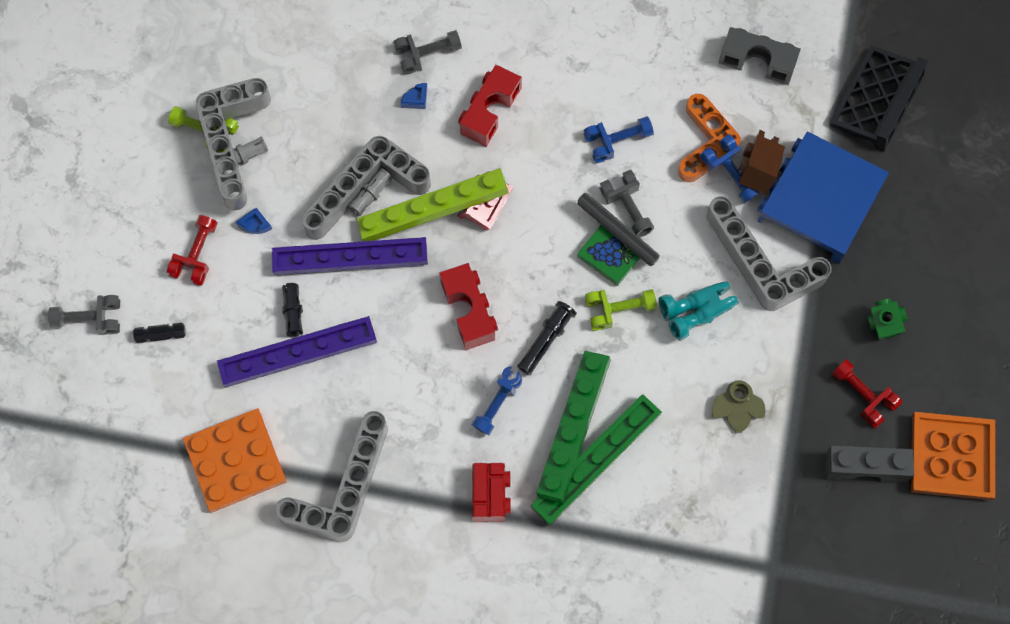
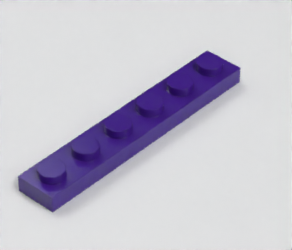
[272,237,428,275]
[217,316,377,388]

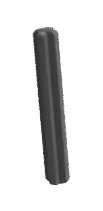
[577,193,660,266]

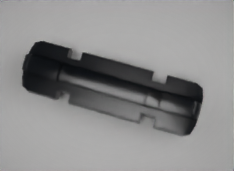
[133,322,186,343]

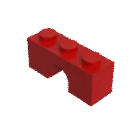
[458,64,522,147]
[439,263,498,350]

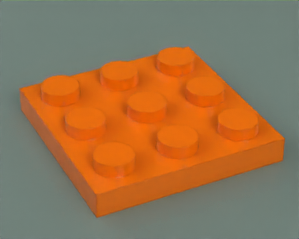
[183,408,287,513]
[911,412,995,501]

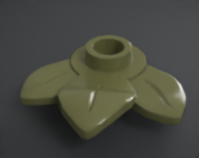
[712,380,765,433]

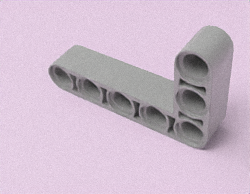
[196,78,271,210]
[302,136,431,240]
[707,196,832,311]
[275,411,388,542]

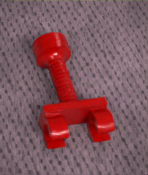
[166,215,218,286]
[832,359,903,429]

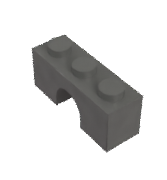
[718,27,801,85]
[825,445,914,483]

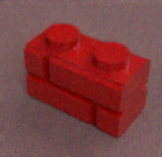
[472,463,511,522]

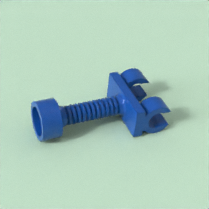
[584,116,654,163]
[700,134,760,203]
[471,366,522,436]

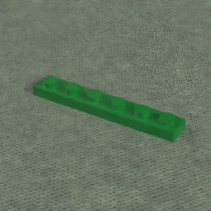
[536,350,611,503]
[530,394,662,526]

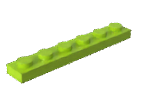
[357,168,509,241]

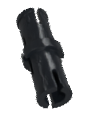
[282,283,303,337]

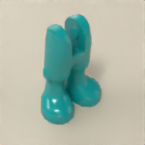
[659,281,739,341]

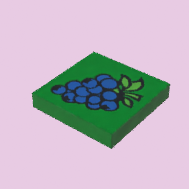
[577,225,646,286]

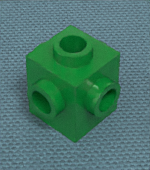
[867,298,908,340]

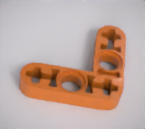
[678,94,741,182]

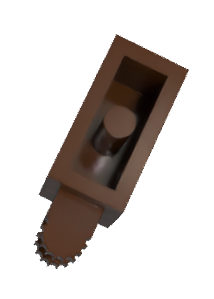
[738,130,785,195]

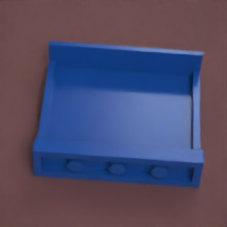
[757,131,889,264]

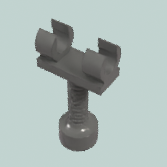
[393,30,462,75]
[599,169,654,237]
[48,295,120,335]

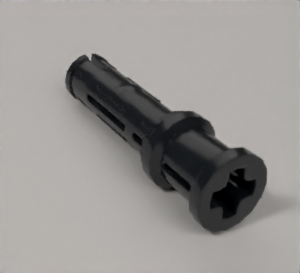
[517,301,577,376]

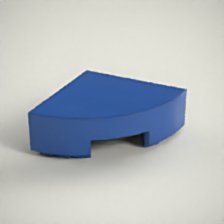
[401,83,427,109]
[236,208,272,234]

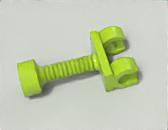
[168,106,239,153]
[585,289,657,331]

